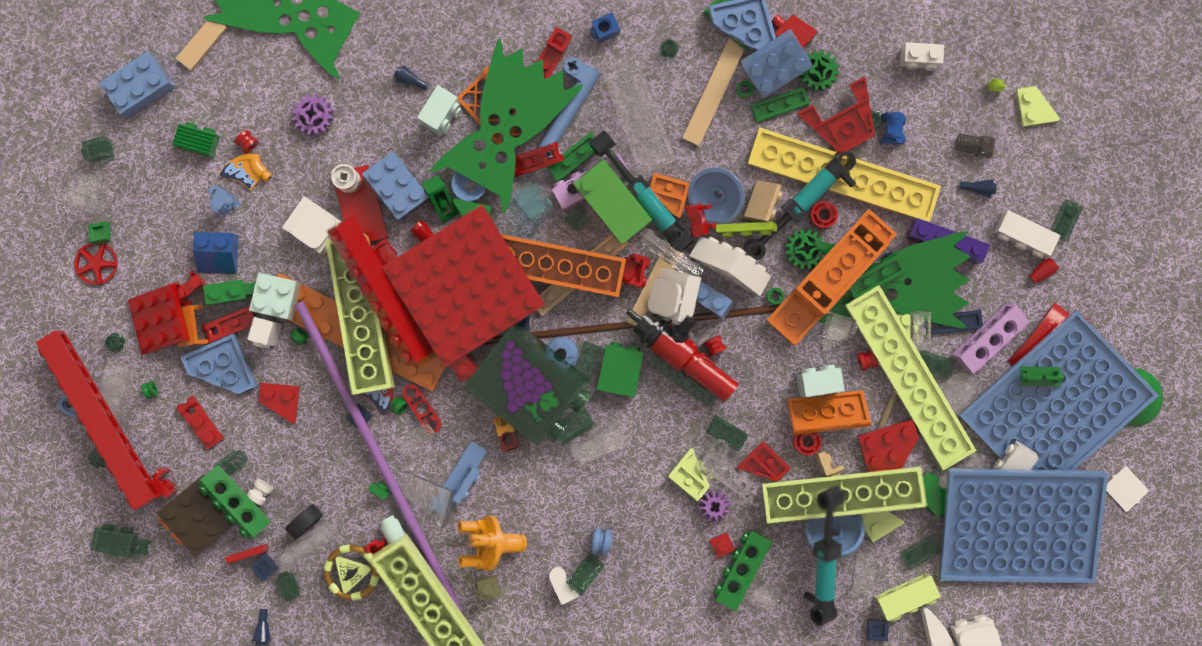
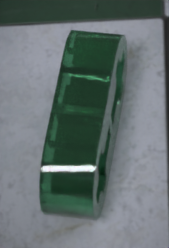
[213,450,247,476]

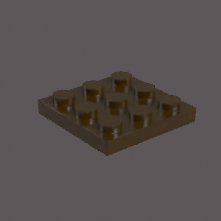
[156,474,242,558]

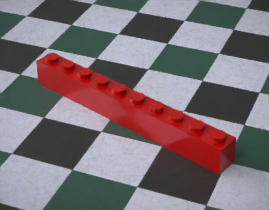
[36,330,161,510]

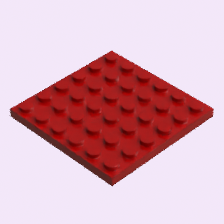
[381,205,545,367]

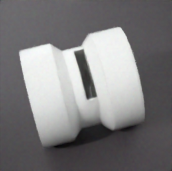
[246,478,274,505]

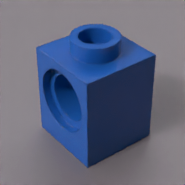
[590,12,620,43]

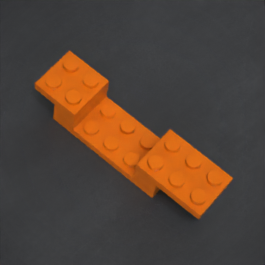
[766,209,897,346]

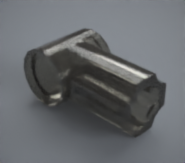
[955,133,996,159]

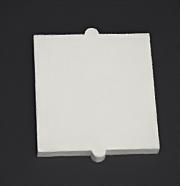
[1106,466,1149,512]

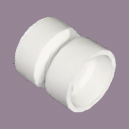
[331,164,361,193]

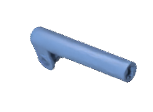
[538,57,600,155]

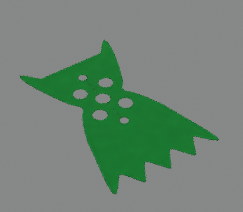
[203,0,360,79]
[430,39,583,213]
[814,232,970,328]

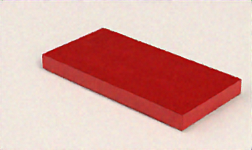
[334,164,389,243]

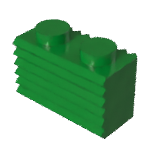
[172,122,220,158]

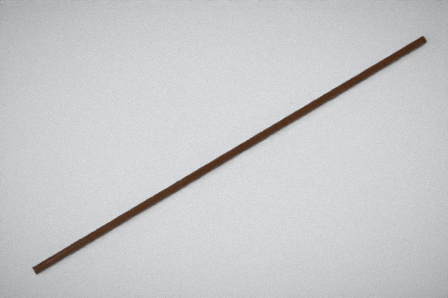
[428,304,781,349]

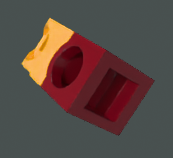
[494,413,521,452]

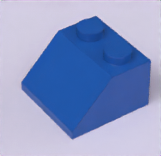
[193,232,238,274]

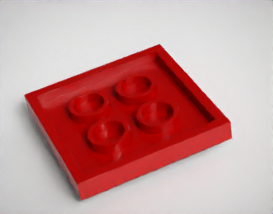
[128,284,190,355]

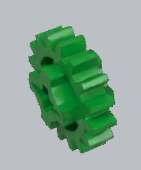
[798,50,840,92]
[784,228,826,270]

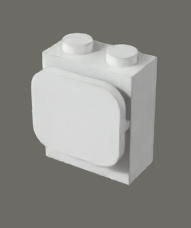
[282,196,341,255]
[648,268,701,325]
[950,615,1001,646]

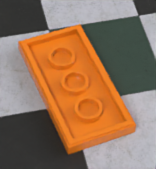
[787,390,871,435]

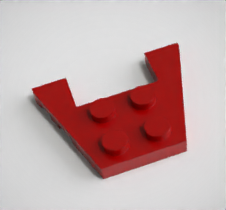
[798,76,875,152]

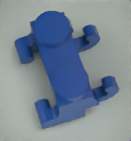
[880,112,906,145]

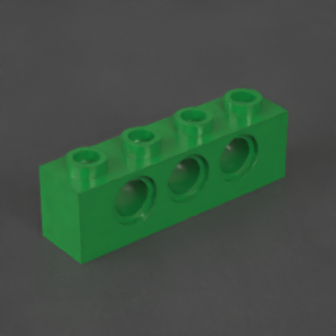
[197,465,271,540]
[713,529,772,611]

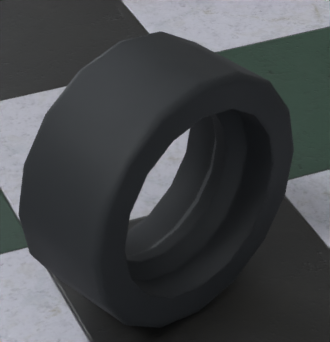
[285,504,323,540]

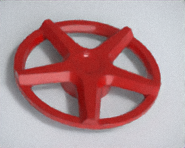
[74,243,118,285]

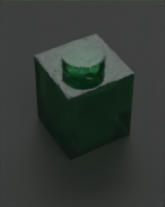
[81,136,115,163]

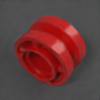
[809,201,838,230]
[792,432,822,455]

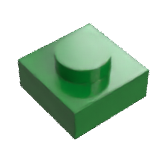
[88,221,111,245]
[368,481,391,500]

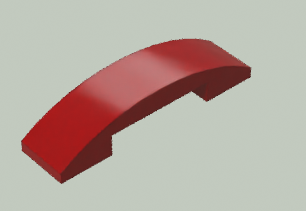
[537,27,573,79]
[1008,302,1070,365]

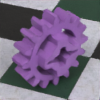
[292,94,334,136]

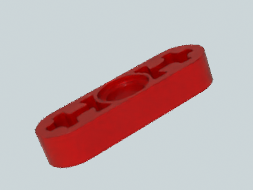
[402,384,442,433]

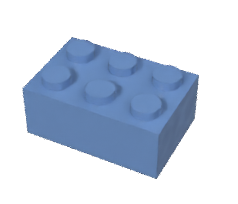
[741,28,813,98]
[99,51,175,119]
[362,151,429,223]

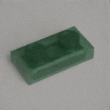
[1050,199,1083,242]
[918,349,956,379]
[899,534,941,570]

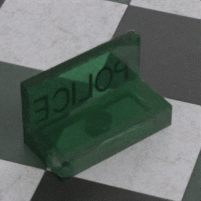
[551,405,596,445]

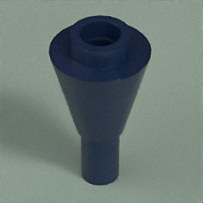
[394,65,429,91]
[960,179,997,198]
[251,609,271,646]

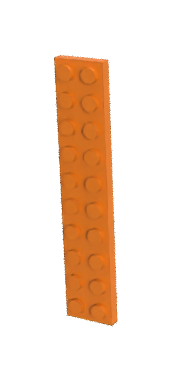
[277,273,445,392]

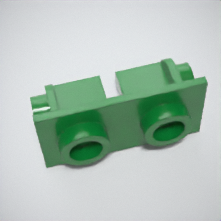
[1020,366,1064,387]

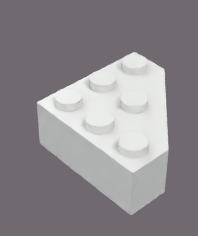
[690,236,771,296]

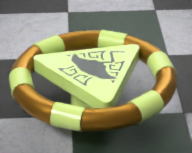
[324,544,379,601]

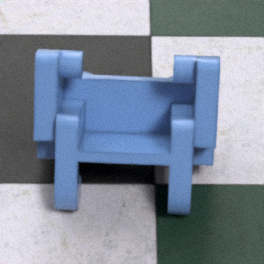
[209,186,242,216]

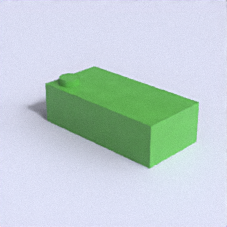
[572,159,652,244]

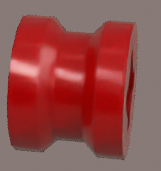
[234,130,259,154]
[703,335,727,357]
[856,349,878,371]

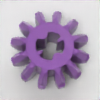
[698,490,731,523]

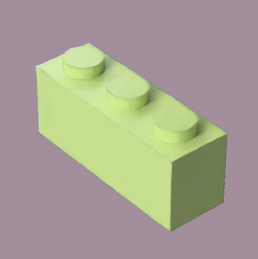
[874,573,941,622]

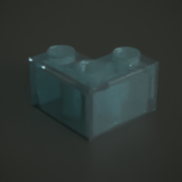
[511,181,554,227]

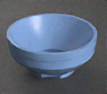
[452,172,486,202]
[544,337,578,372]

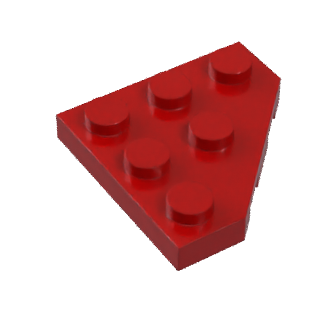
[857,419,919,473]

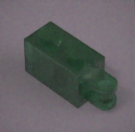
[90,523,151,558]

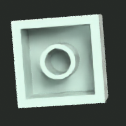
[417,85,462,137]
[249,273,302,320]
[796,365,845,397]

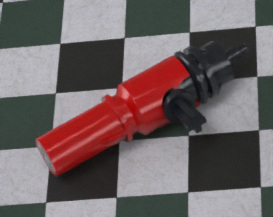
[626,309,739,403]

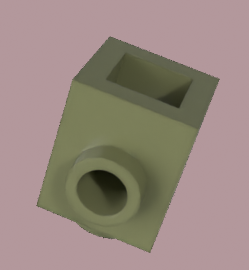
[474,575,501,601]

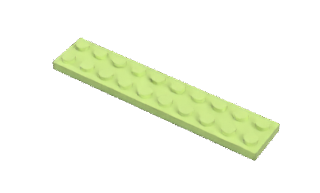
[845,285,976,471]

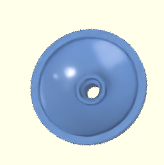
[688,167,745,225]
[805,514,865,557]

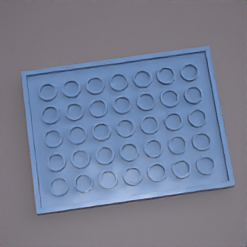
[958,310,1159,471]
[939,468,1108,583]

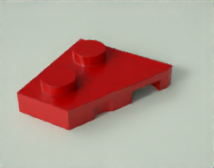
[258,382,300,423]
[737,441,791,482]

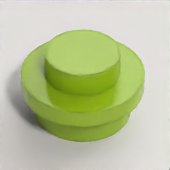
[986,78,1006,92]

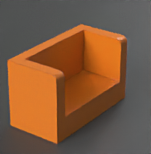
[177,305,208,347]

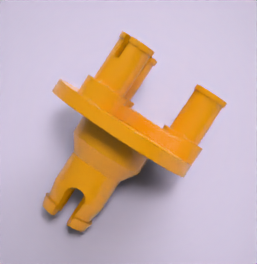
[457,515,527,571]

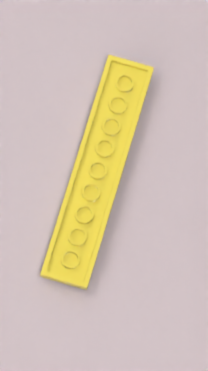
[747,127,941,222]

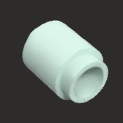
[380,515,405,544]

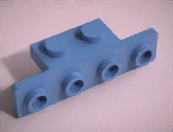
[431,441,487,516]

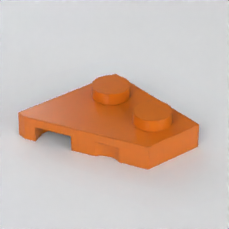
[650,173,690,219]

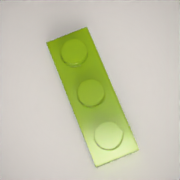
[716,222,777,237]

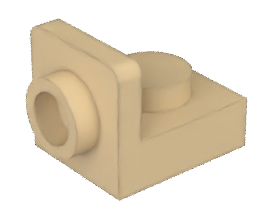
[815,451,844,477]

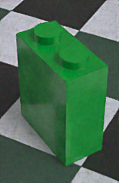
[597,342,644,398]

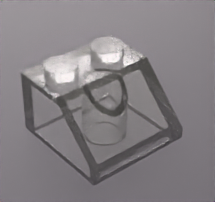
[818,311,858,352]

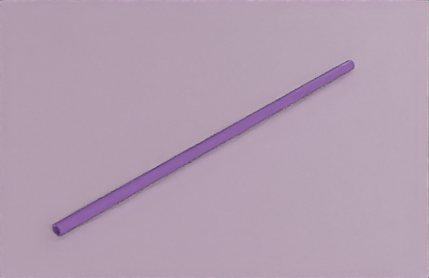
[295,301,463,612]

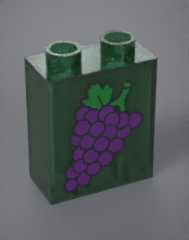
[463,322,591,446]

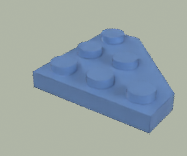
[708,0,776,51]
[180,334,258,394]

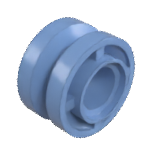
[590,527,612,557]

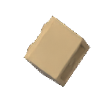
[742,181,783,223]

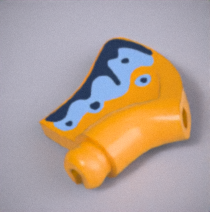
[219,154,272,190]

